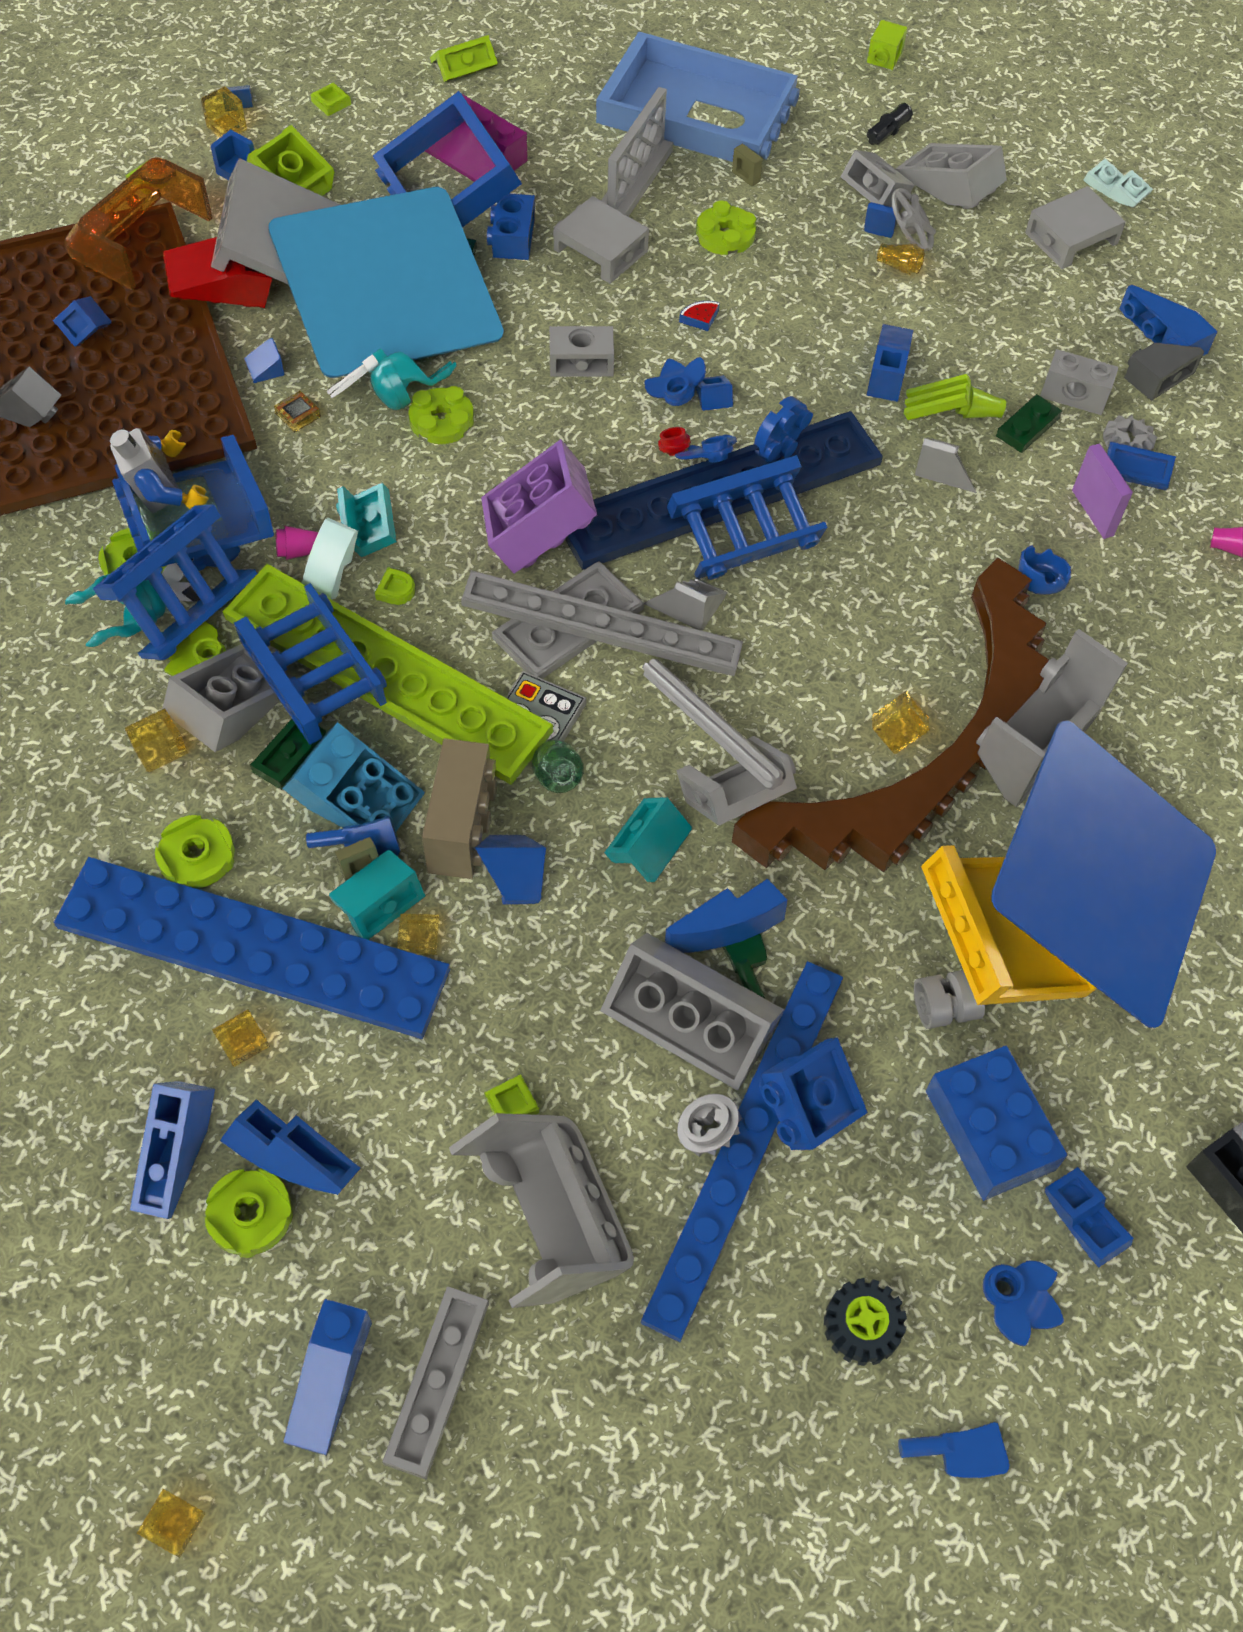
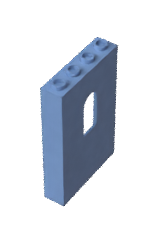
[596,32,800,162]

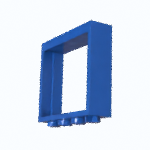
[373,91,522,228]

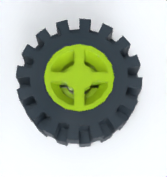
[824,1278,907,1366]

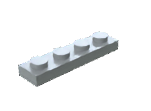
[382,1286,489,1480]

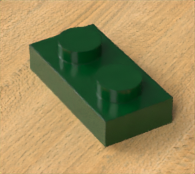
[996,394,1062,453]
[250,719,326,790]

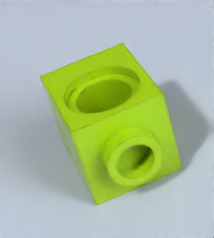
[867,20,908,70]

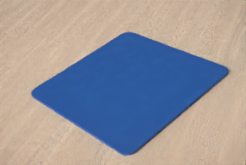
[991,720,1216,1028]

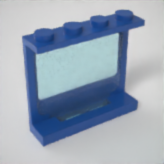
[112,435,274,567]

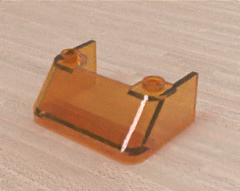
[64,157,213,290]

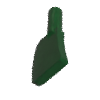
[722,934,767,999]

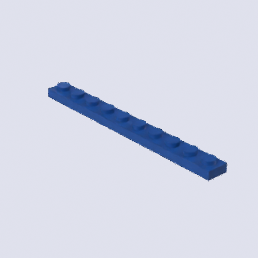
[641,961,843,1342]

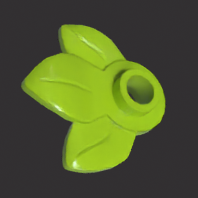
[164,622,226,676]

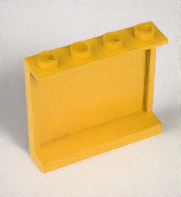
[921,845,1097,1005]

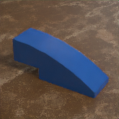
[665,879,788,953]
[220,1099,361,1195]

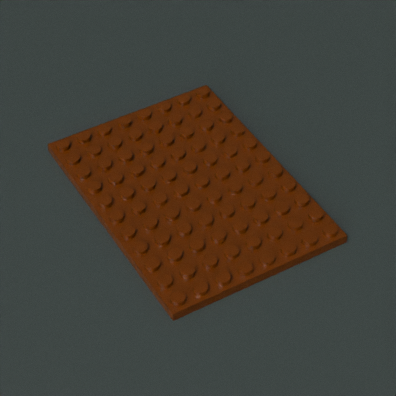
[0,202,257,516]

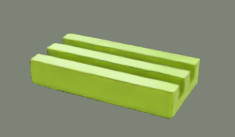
[904,374,971,420]

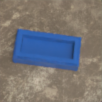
[1107,442,1176,490]

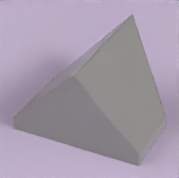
[915,437,977,493]
[644,578,727,631]

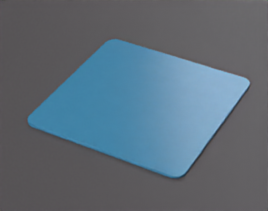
[269,187,504,378]

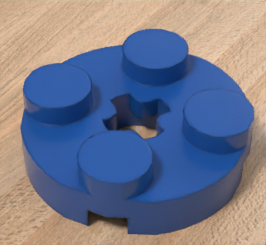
[754,396,813,462]

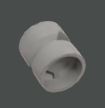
[914,970,985,1029]

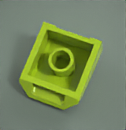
[247,125,335,196]

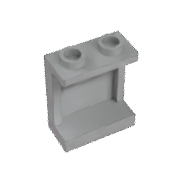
[1025,186,1126,269]
[553,196,649,284]
[676,736,797,826]

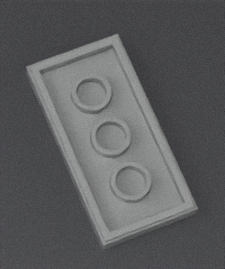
[492,561,644,679]

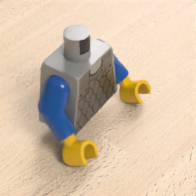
[110,428,209,514]

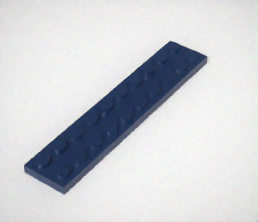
[565,411,883,571]

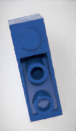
[1119,285,1218,356]
[866,324,913,402]

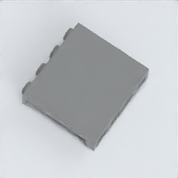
[211,158,340,284]

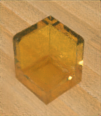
[201,86,247,138]
[872,690,930,754]
[125,708,188,772]

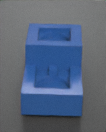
[1045,1167,1133,1268]

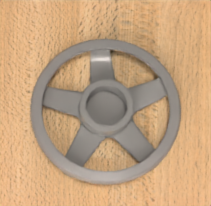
[892,188,936,252]

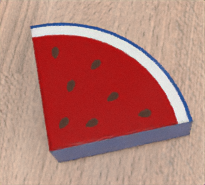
[679,301,720,331]

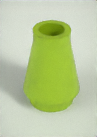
[955,386,1006,418]

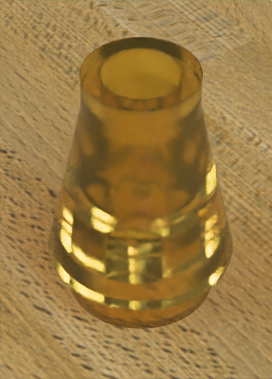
[877,243,925,275]

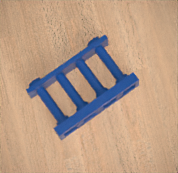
[667,455,828,580]
[93,504,258,661]
[234,583,387,745]

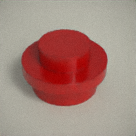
[658,427,691,456]

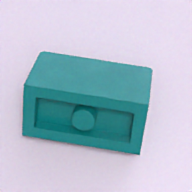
[604,797,692,882]
[329,850,425,940]

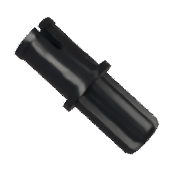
[866,103,913,145]

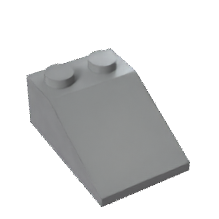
[896,143,1007,209]
[162,644,292,752]

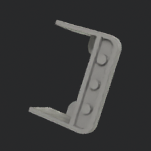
[976,629,1128,807]
[449,1113,634,1308]

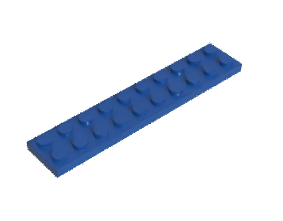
[54,857,450,1039]

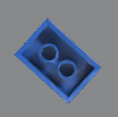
[926,1045,1068,1201]

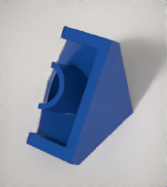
[475,835,546,905]

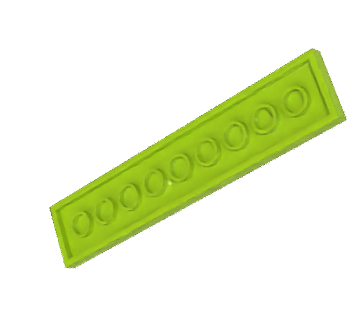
[222,564,553,785]

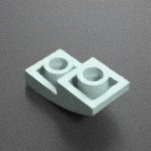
[1083,159,1153,207]
[302,518,358,600]

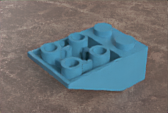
[282,722,425,832]

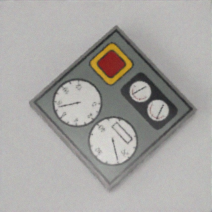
[506,671,586,758]

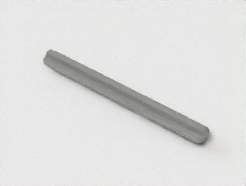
[642,659,784,790]

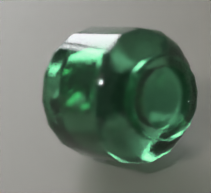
[532,740,584,793]

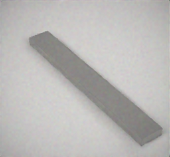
[461,570,743,676]

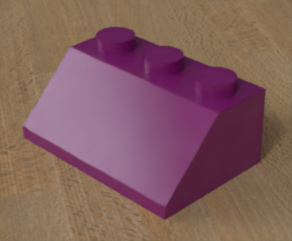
[425,94,528,182]

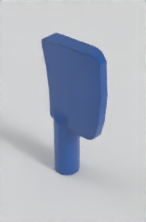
[306,816,400,856]
[898,1422,1010,1478]

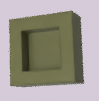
[732,143,763,187]
[335,837,379,881]

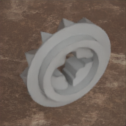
[1103,414,1157,451]
[677,1094,742,1157]

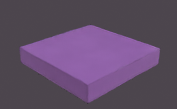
[1072,443,1133,539]

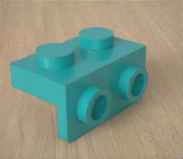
[336,483,397,557]

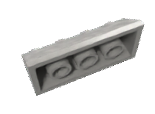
[600,933,784,1091]

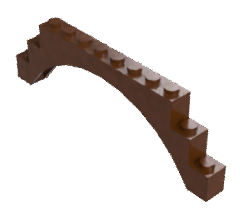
[732,557,1049,873]

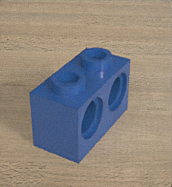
[487,193,535,260]

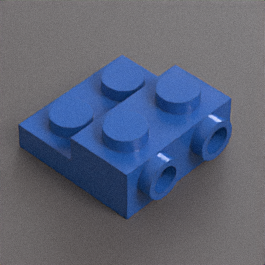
[761,1038,868,1150]

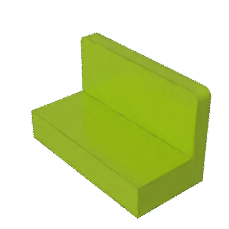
[430,35,498,82]

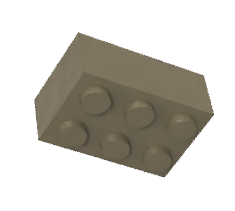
[422,738,497,879]

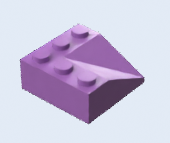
[481,439,597,574]

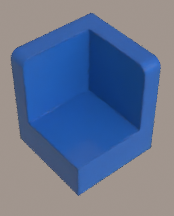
[211,129,254,180]
[53,296,111,347]

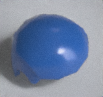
[1018,545,1071,595]

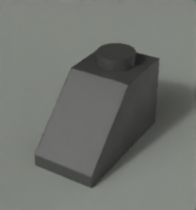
[1124,343,1204,401]
[0,367,61,427]

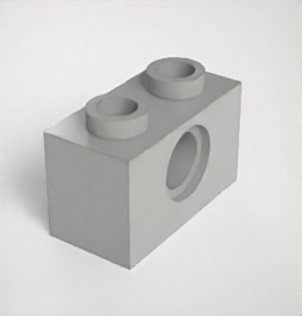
[840,150,915,211]
[549,326,614,377]
[1040,349,1119,415]

